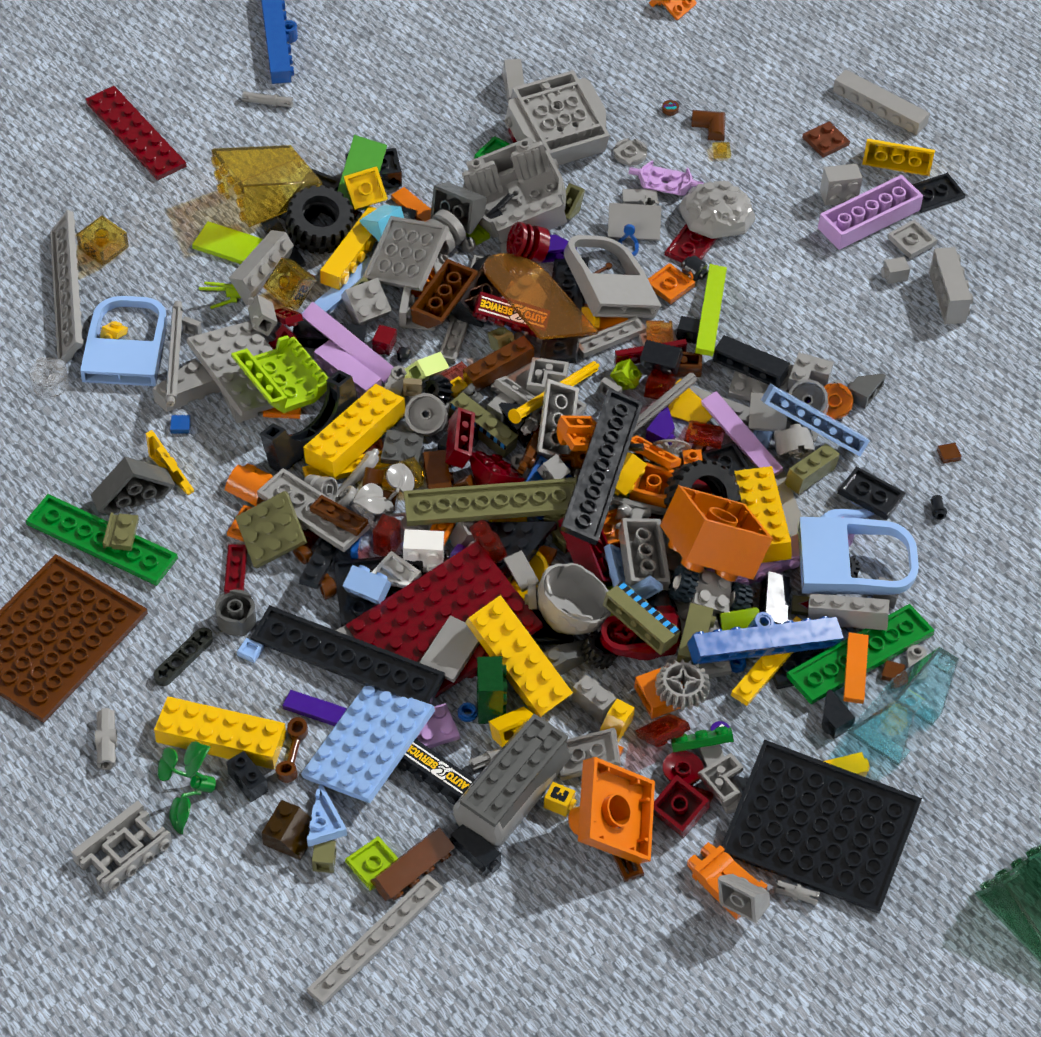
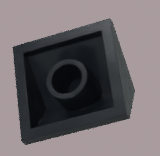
[498,402,531,448]

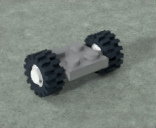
[668,565,753,614]

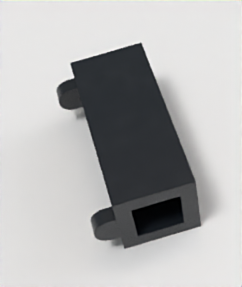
[449,824,501,876]

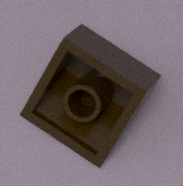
[262,799,312,860]

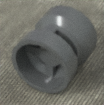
[458,383,484,403]

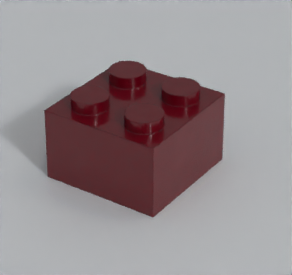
[653,775,710,838]

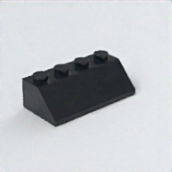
[451,254,513,328]

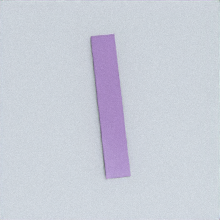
[302,302,394,384]
[701,391,783,476]

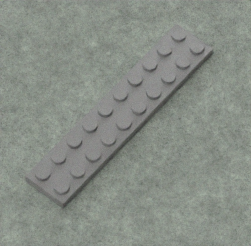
[50,210,83,365]

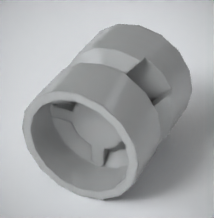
[303,474,338,500]

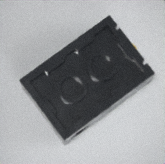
[345,148,402,189]

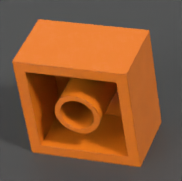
[629,462,675,509]

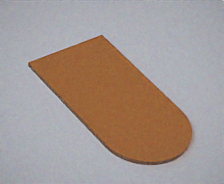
[484,253,599,340]

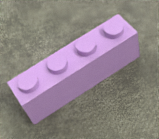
[314,340,382,398]

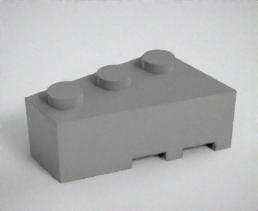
[153,358,221,412]

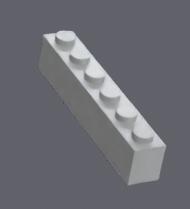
[833,69,930,135]

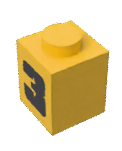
[544,782,577,817]

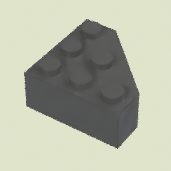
[91,457,175,515]

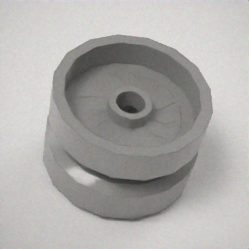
[426,209,466,255]
[788,379,829,423]
[404,393,449,437]

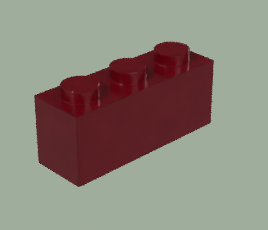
[445,407,475,469]

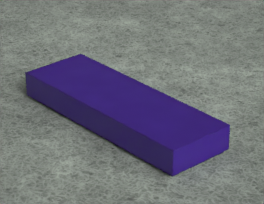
[282,689,347,726]

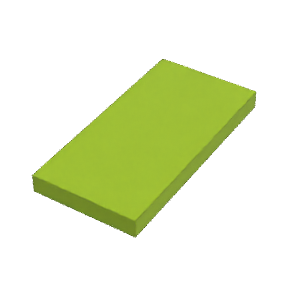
[192,221,263,264]

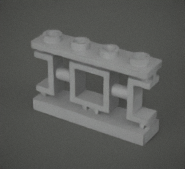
[71,801,172,894]

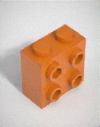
[634,666,684,719]

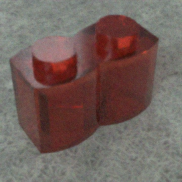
[470,520,507,564]

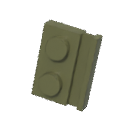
[103,513,139,551]

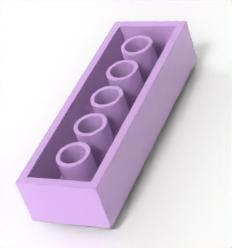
[818,175,923,250]

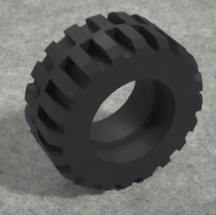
[285,185,354,254]
[664,459,741,511]

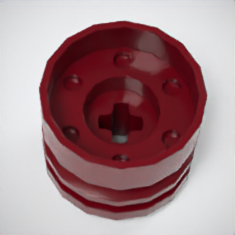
[506,222,550,264]

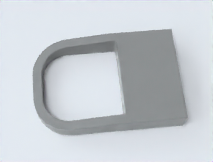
[564,235,661,318]

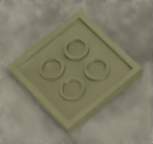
[235,491,307,569]

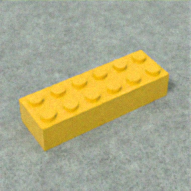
[303,384,405,479]
[734,466,792,563]
[465,595,573,718]
[154,696,286,769]

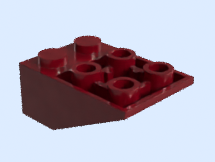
[469,451,524,485]

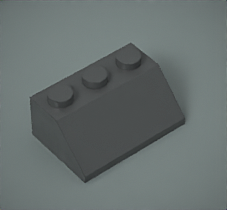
[430,182,487,234]

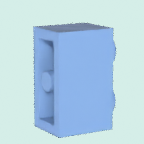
[343,565,391,604]

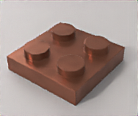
[802,121,850,158]

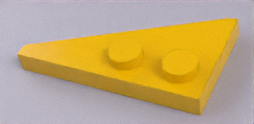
[145,430,194,495]

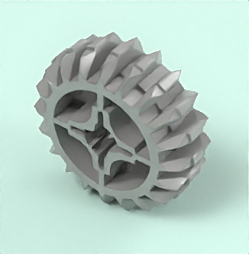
[655,659,710,712]

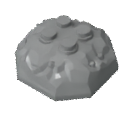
[679,181,756,239]

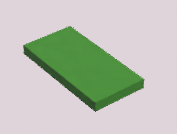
[337,135,387,211]

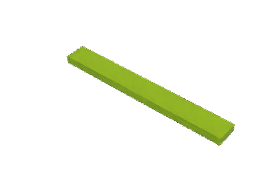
[695,264,727,356]

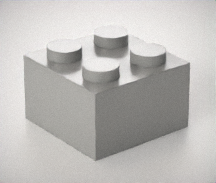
[820,163,862,206]
[341,278,392,325]

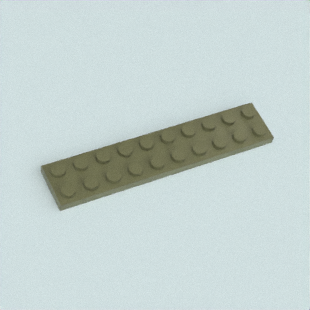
[404,478,577,526]

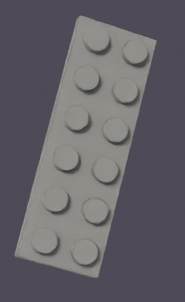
[257,468,370,552]

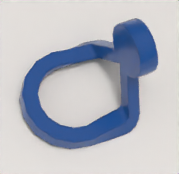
[618,224,639,256]

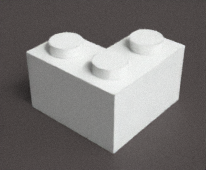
[403,529,444,573]

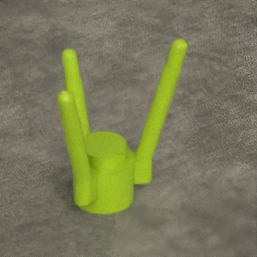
[198,281,241,309]

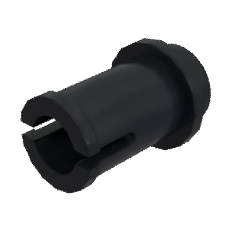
[930,495,947,520]

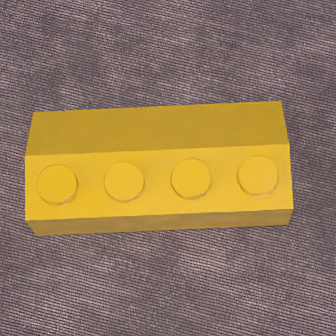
[862,139,935,176]

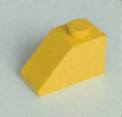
[600,699,635,742]

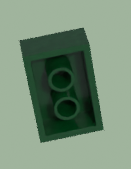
[477,656,507,724]

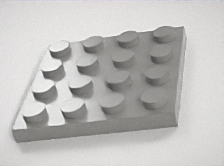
[363,216,450,291]

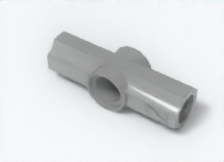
[95,708,117,770]

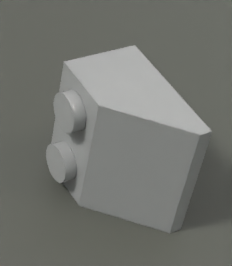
[718,874,770,923]

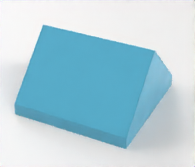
[359,205,404,242]

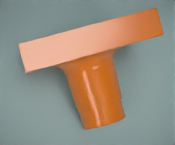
[568,757,655,864]

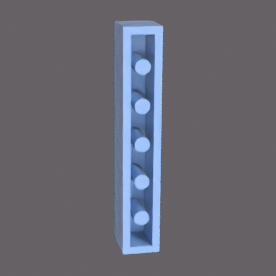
[761,384,870,457]

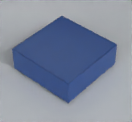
[170,415,191,434]

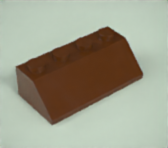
[411,259,478,329]

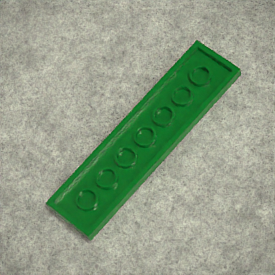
[26,494,178,586]
[786,603,935,705]

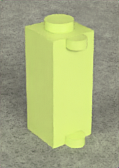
[404,352,449,381]

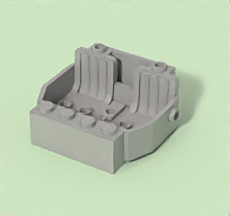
[504,70,610,165]
[462,137,567,244]

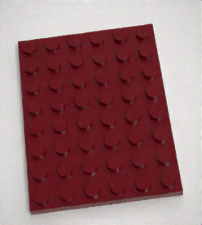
[346,541,543,698]

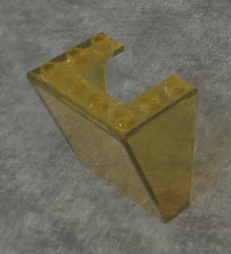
[211,145,322,227]

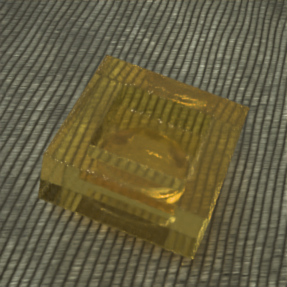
[712,142,731,159]

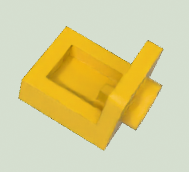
[100,321,128,339]

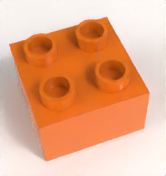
[660,485,773,582]

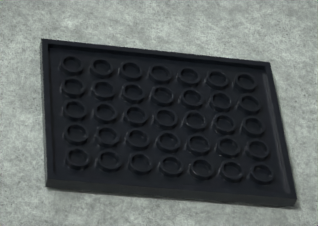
[721,739,922,914]

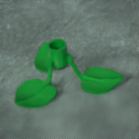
[158,742,216,835]

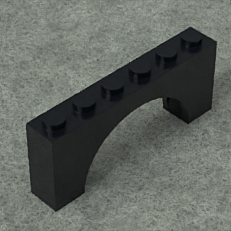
[260,370,358,472]

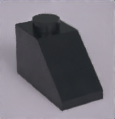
[821,689,855,739]

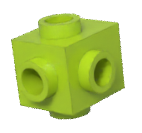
[610,359,643,390]

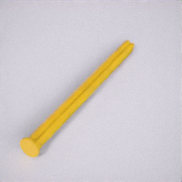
[508,361,600,424]

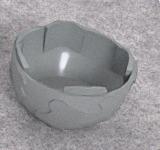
[536,563,611,635]

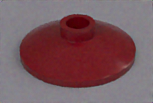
[662,751,704,785]

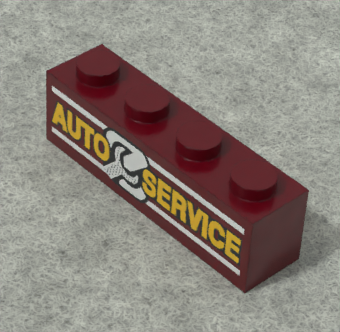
[472,292,550,337]

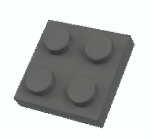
[381,430,424,468]

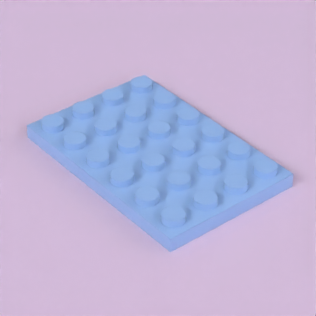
[301,686,435,803]

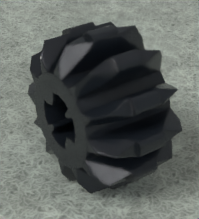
[423,375,453,405]

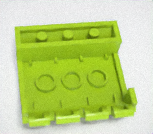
[231,335,328,413]

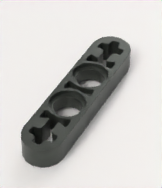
[154,627,213,686]

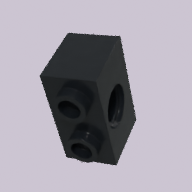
[226,751,268,802]

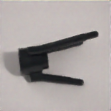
[485,193,514,219]

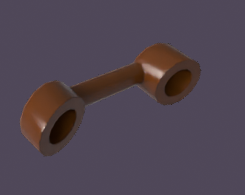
[293,545,337,600]
[275,717,308,783]

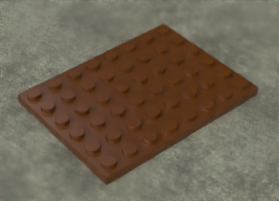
[0,554,148,723]

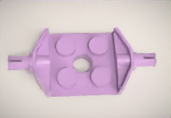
[629,161,704,196]

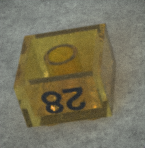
[76,215,129,266]
[263,257,317,310]

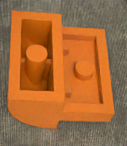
[557,415,596,452]
[225,463,274,506]

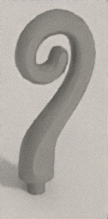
[334,448,379,507]

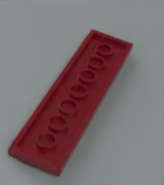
[85,86,187,181]

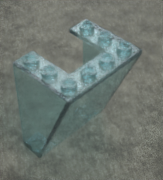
[848,647,959,766]

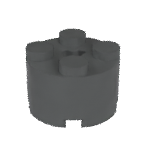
[215,589,256,636]

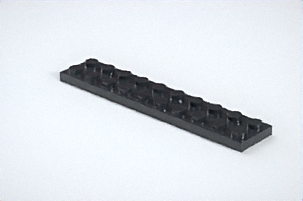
[560,388,643,546]
[251,605,445,704]

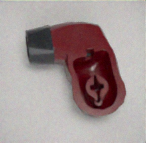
[600,590,682,661]

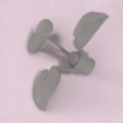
[353,463,429,531]

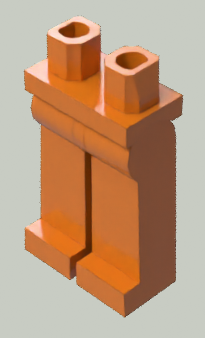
[687,842,768,920]

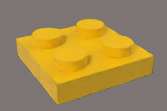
[343,166,388,211]

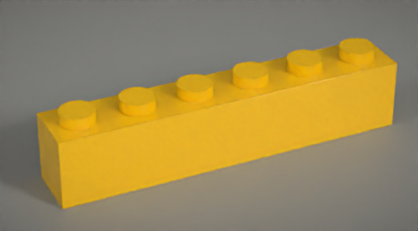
[320,206,377,290]

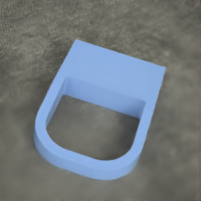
[80,296,167,386]
[798,517,919,595]

